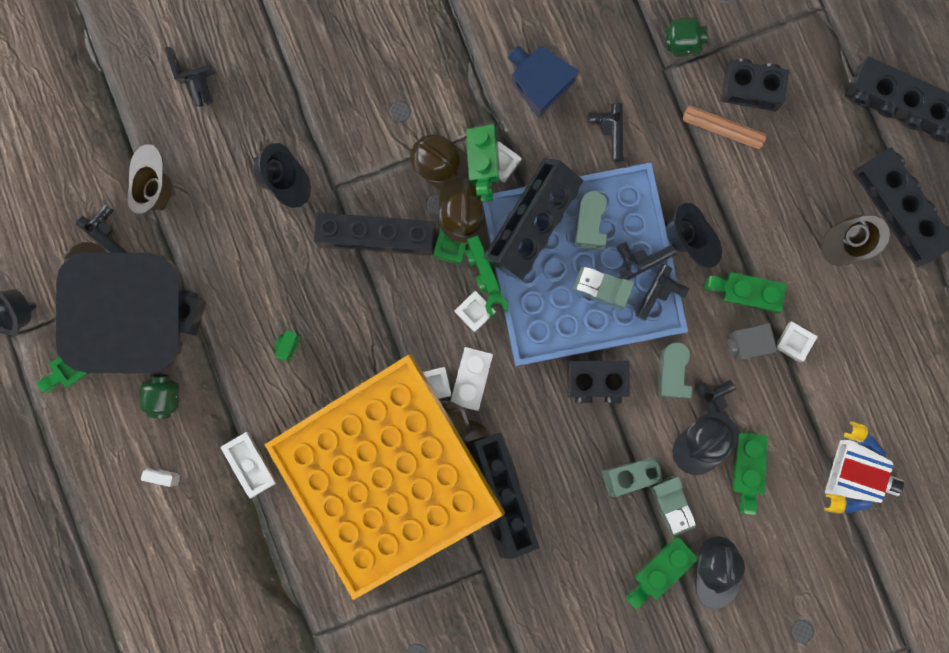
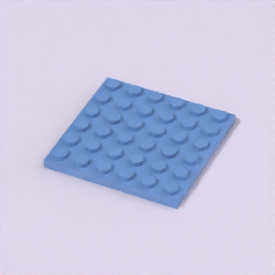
[482,163,688,367]

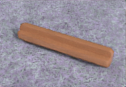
[683,105,766,149]

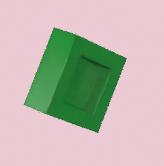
[432,228,467,265]
[274,330,302,363]

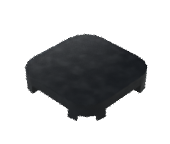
[56,252,183,374]

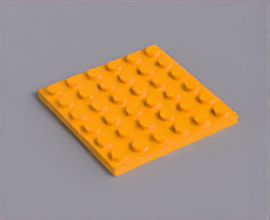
[264,354,505,600]

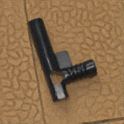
[588,103,623,162]
[76,204,128,253]
[616,242,676,280]
[635,264,690,321]
[695,380,736,414]

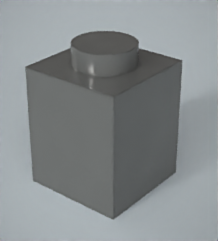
[727,323,777,361]

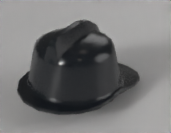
[253,143,311,208]
[665,203,722,268]
[0,289,37,336]
[672,412,739,475]
[696,536,745,609]

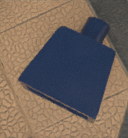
[508,46,579,118]

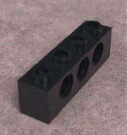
[845,56,949,143]
[853,147,949,268]
[483,158,584,281]
[314,212,435,256]
[465,433,540,559]

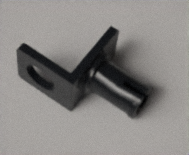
[165,46,217,107]

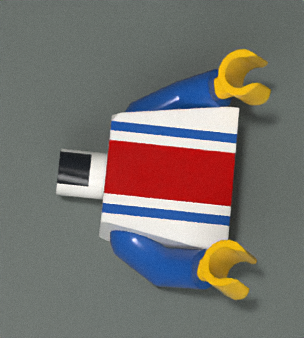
[824,421,904,514]

